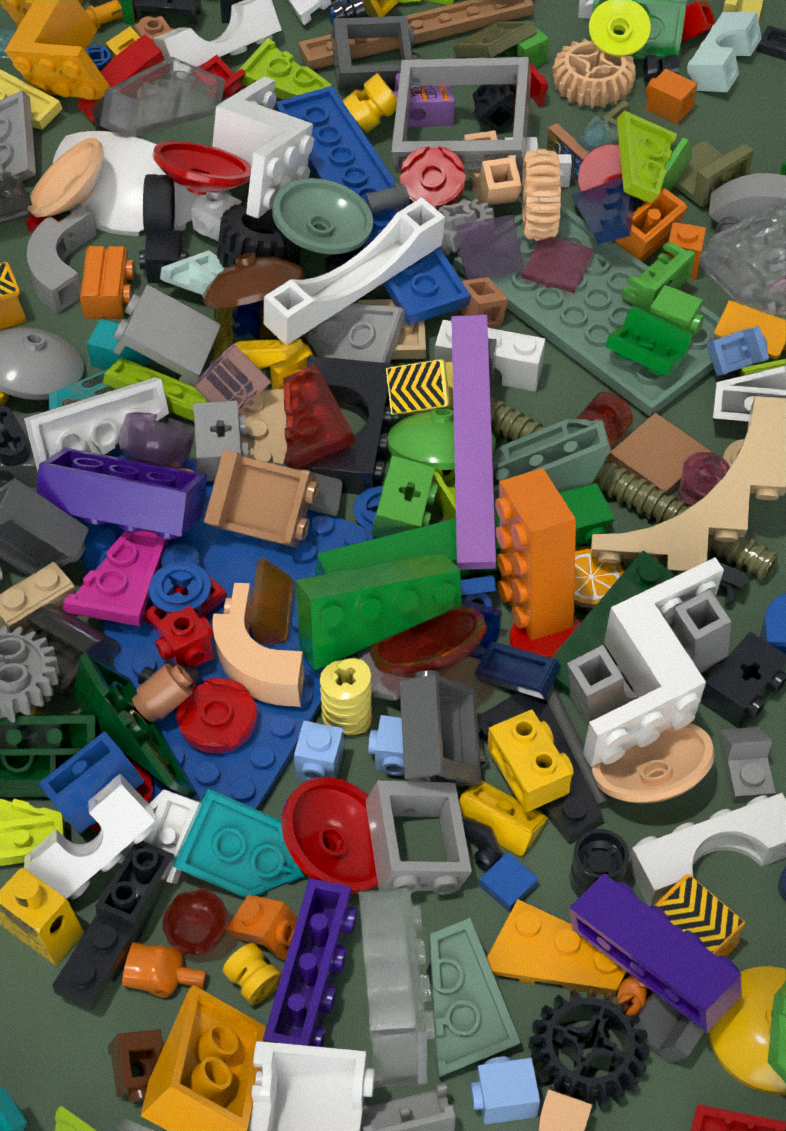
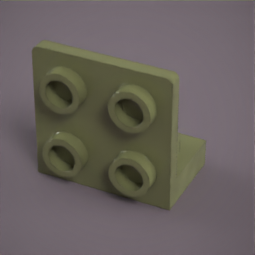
[674,141,754,207]

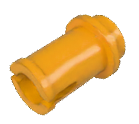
[85,0,123,29]

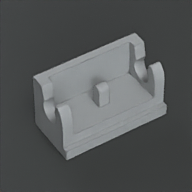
[360,1083,455,1131]

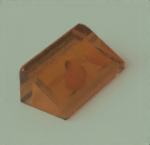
[249,558,294,644]

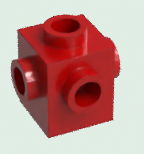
[154,605,214,668]

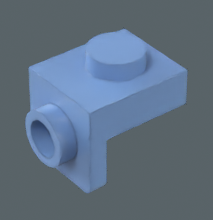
[706,326,769,376]

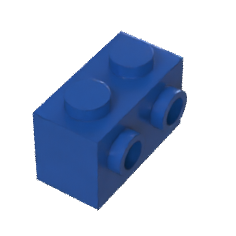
[38,731,145,834]

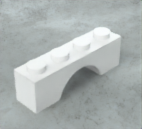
[153,0,282,78]
[628,793,786,907]

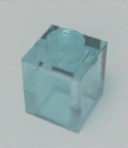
[576,115,619,152]

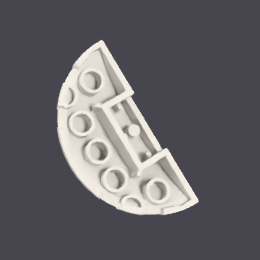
[53,131,232,237]

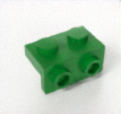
[605,306,693,376]

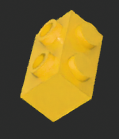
[487,709,574,813]

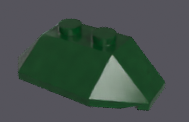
[0,714,97,797]

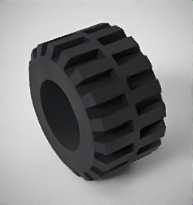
[217,202,302,268]

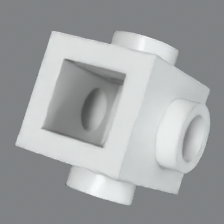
[191,192,242,241]

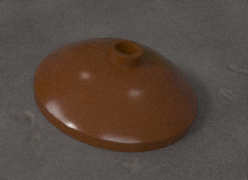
[202,253,305,308]

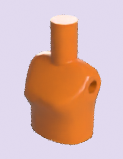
[122,942,207,998]

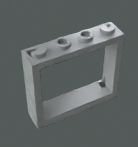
[391,57,531,172]

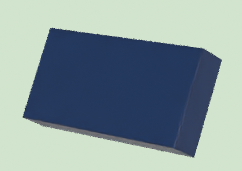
[474,641,561,699]

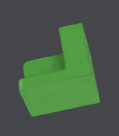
[502,20,549,68]

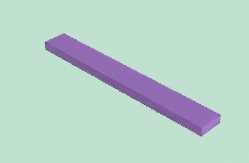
[451,315,496,570]

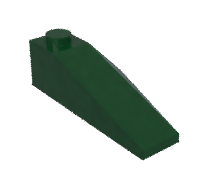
[552,550,675,694]
[73,652,197,799]

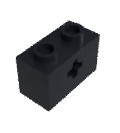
[700,632,786,729]

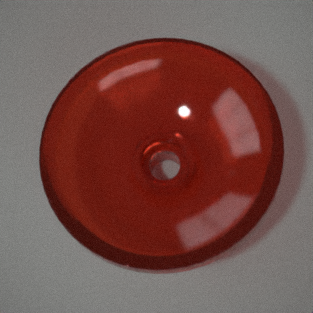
[370,606,487,678]

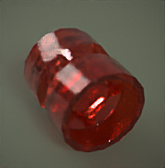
[576,392,633,448]

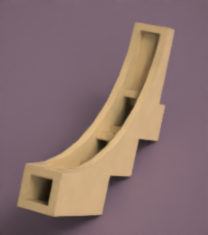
[591,396,786,576]

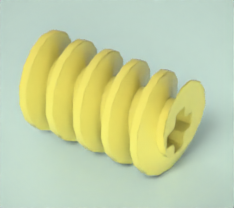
[320,658,372,735]

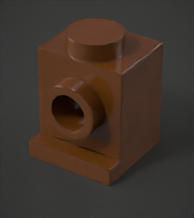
[108,1029,164,1104]

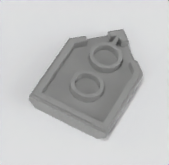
[308,303,405,363]

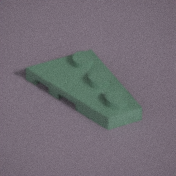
[429,918,521,1077]

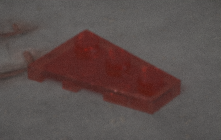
[283,364,356,469]

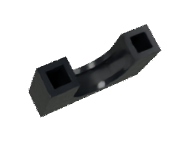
[286,355,393,495]

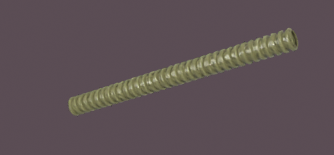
[452,396,778,581]

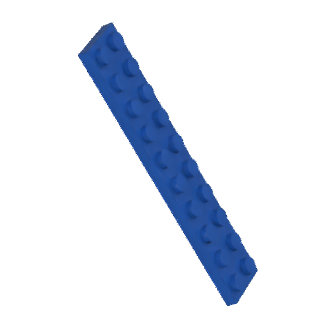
[274,86,471,325]

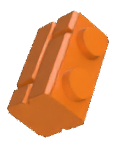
[615,188,688,262]
[80,246,135,319]

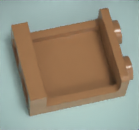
[204,449,319,548]

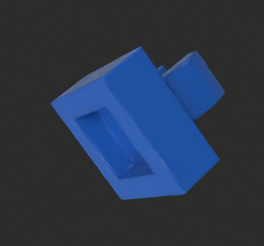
[461,575,496,616]

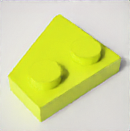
[0,798,65,866]

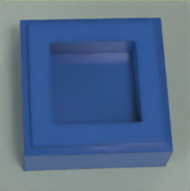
[479,852,539,912]

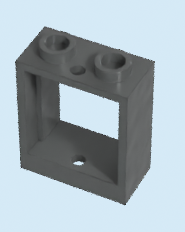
[331,16,417,90]
[0,478,89,576]
[399,670,481,788]

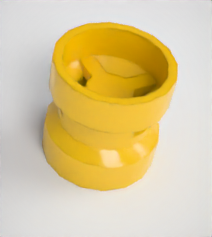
[222,943,282,1006]

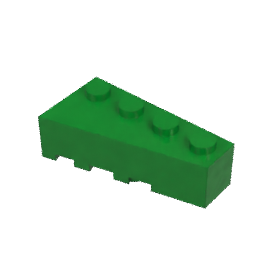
[295,552,461,671]

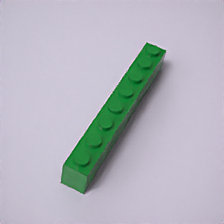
[314,483,615,580]

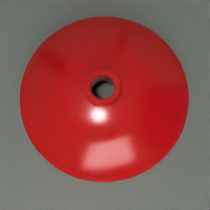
[152,141,251,195]
[281,777,378,894]

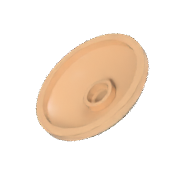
[28,138,104,217]
[592,723,715,804]

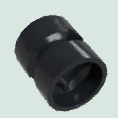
[569,829,629,897]

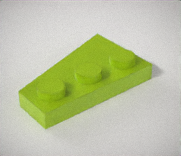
[238,38,332,100]
[617,111,677,203]

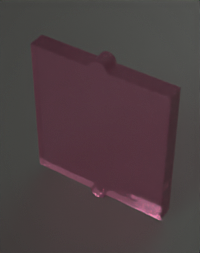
[522,237,594,293]

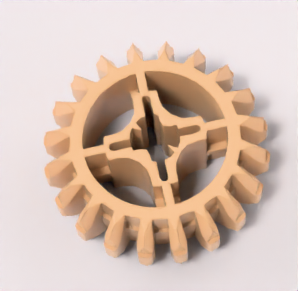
[552,38,636,109]
[522,149,561,241]

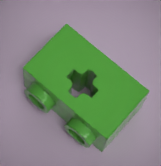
[370,456,438,537]

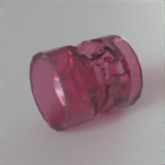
[677,452,730,507]

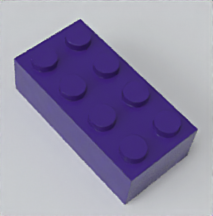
[36,448,207,539]

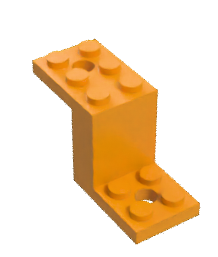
[0,0,113,100]

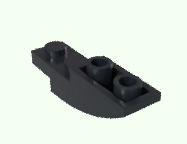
[52,841,175,1010]

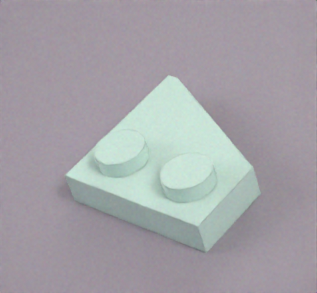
[160,250,225,295]

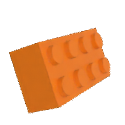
[495,468,576,641]

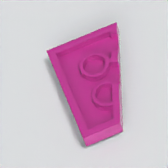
[63,529,169,626]

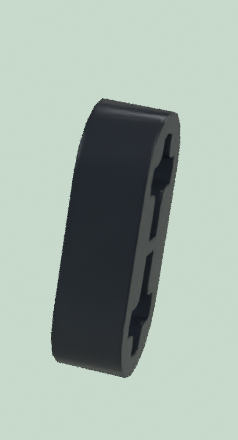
[0,405,30,467]

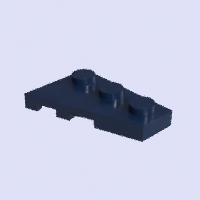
[571,178,636,244]

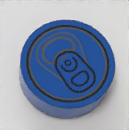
[161,543,200,567]

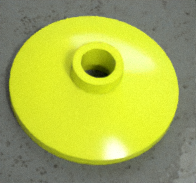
[589,0,651,57]

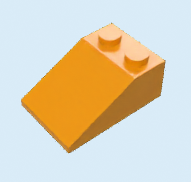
[140,985,266,1131]

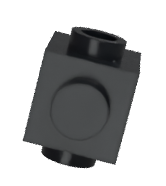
[139,230,188,283]

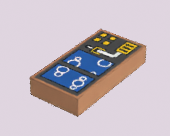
[546,123,589,181]

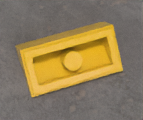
[459,780,548,857]

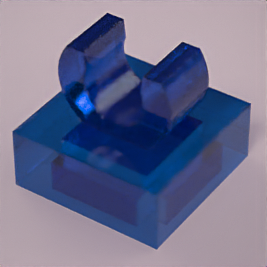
[230,301,261,340]

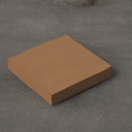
[608,412,711,496]

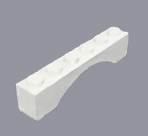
[264,198,445,345]

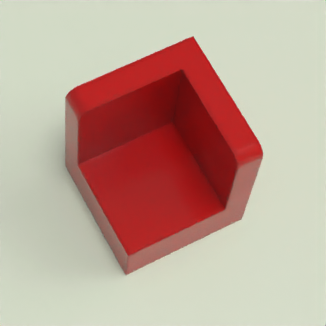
[681,1,716,44]

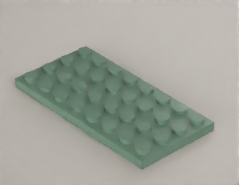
[454,203,720,417]

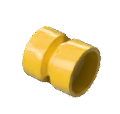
[342,73,397,134]

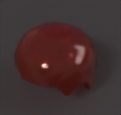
[162,888,229,956]

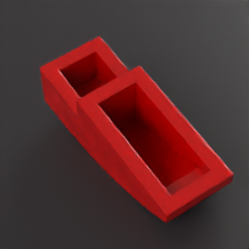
[77,34,168,126]

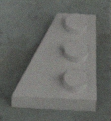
[0,90,36,186]

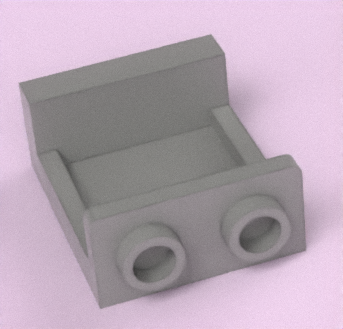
[113,285,221,386]

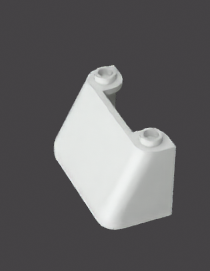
[249,1041,375,1131]

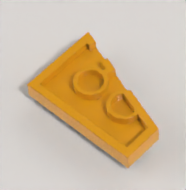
[487,899,627,997]

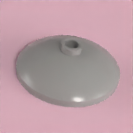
[0,327,84,400]

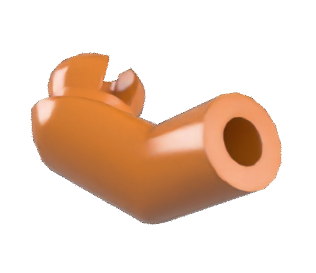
[616,975,649,1016]

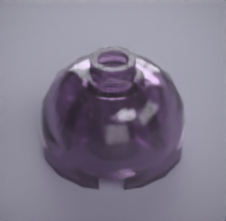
[119,412,195,469]

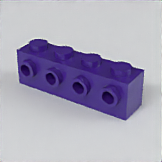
[569,874,742,1033]
[263,878,358,1047]

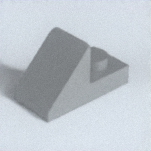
[718,727,776,804]

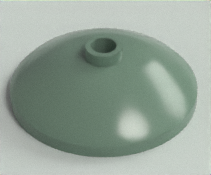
[272,178,373,255]

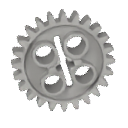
[0,625,59,723]

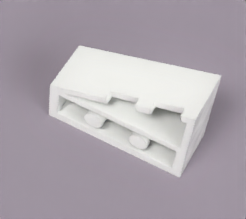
[713,366,786,421]

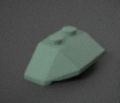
[492,419,611,509]

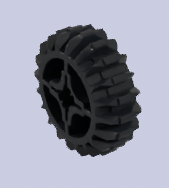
[528,987,650,1110]

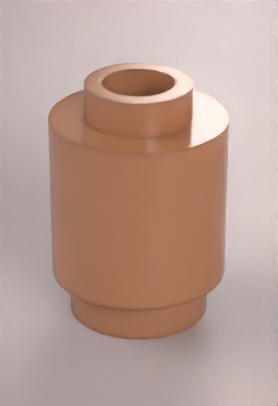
[132,663,193,722]

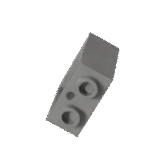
[365,780,472,895]

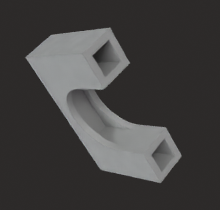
[567,589,731,727]

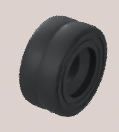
[143,174,175,234]

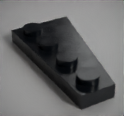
[477,692,603,844]

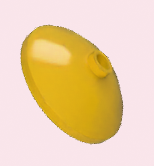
[708,966,786,1095]

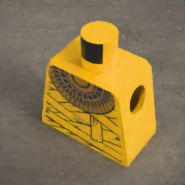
[0,868,84,966]

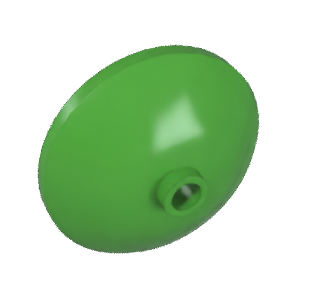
[387,407,496,470]

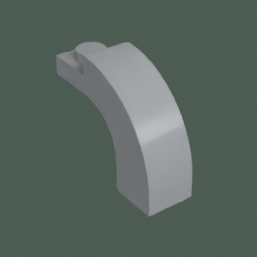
[709,173,786,226]
[27,205,97,314]

